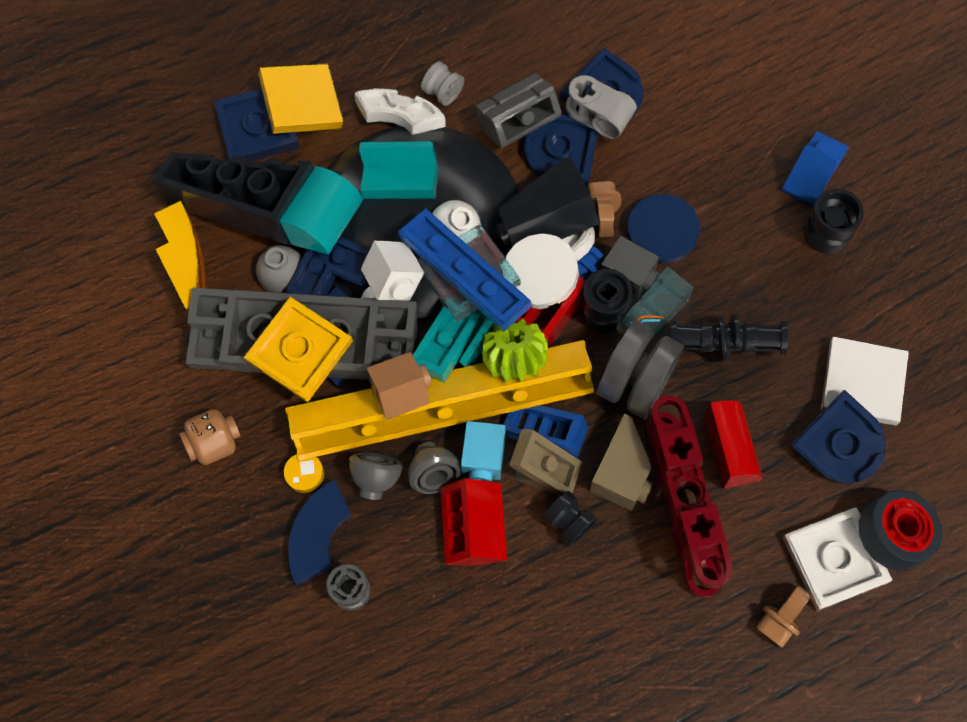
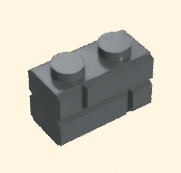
[475,73,562,149]

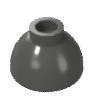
[408,442,462,494]
[349,452,403,500]

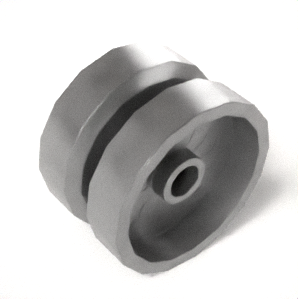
[597,320,684,420]

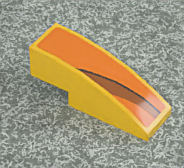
[154,201,205,313]

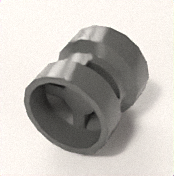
[327,564,371,611]

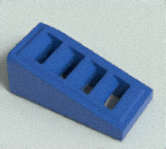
[503,405,588,458]

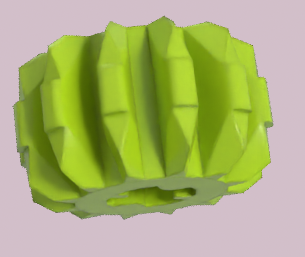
[482,319,548,383]

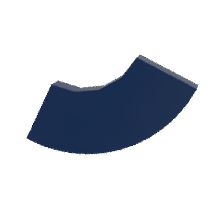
[288,479,352,586]

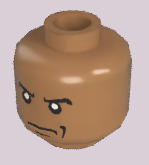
[179,409,241,465]

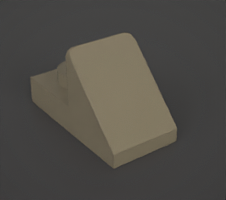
[509,429,583,496]

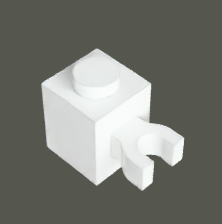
[361,241,424,301]

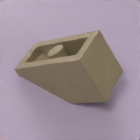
[590,414,654,511]

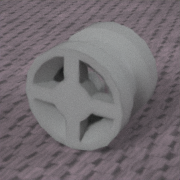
[421,61,464,106]

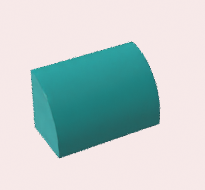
[280,166,364,255]

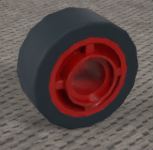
[859,489,942,571]

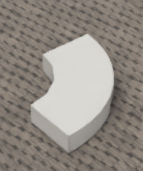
[355,89,445,135]

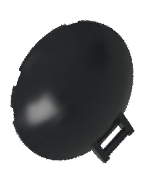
[328,126,519,321]

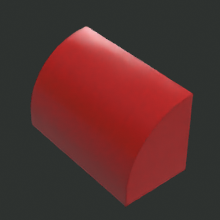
[704,400,763,489]
[441,478,507,566]

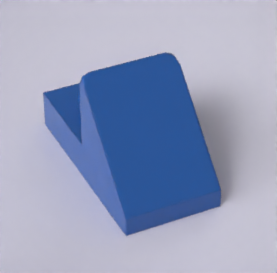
[781,131,849,208]

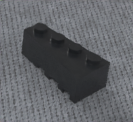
[152,152,314,245]

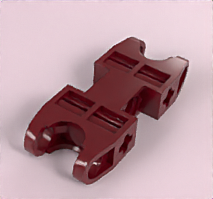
[645,395,732,598]

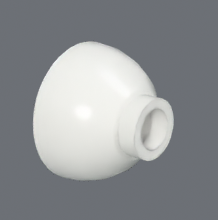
[432,200,481,245]

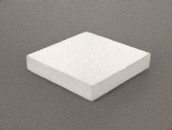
[820,337,909,426]
[782,507,892,611]

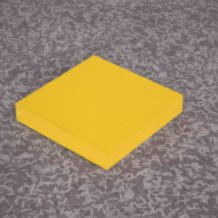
[259,64,343,134]
[244,297,353,402]

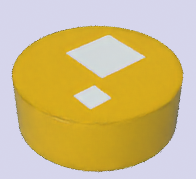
[284,454,324,493]

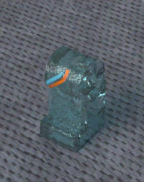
[622,266,694,336]

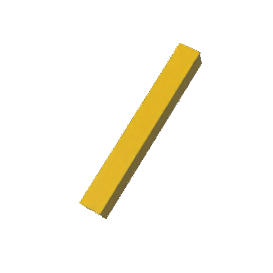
[285,340,594,461]

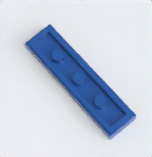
[398,208,532,332]

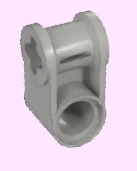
[566,75,637,139]

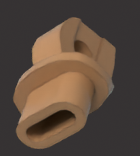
[587,181,622,238]
[756,584,811,648]

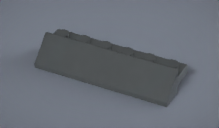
[185,288,417,380]

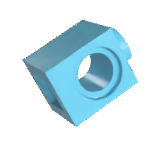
[461,421,506,482]

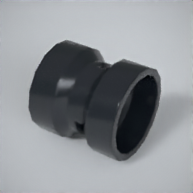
[542,491,598,547]

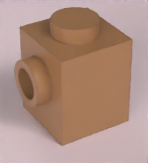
[367,352,432,420]

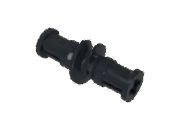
[671,313,788,362]

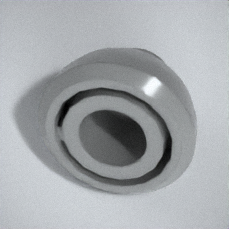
[256,245,302,293]

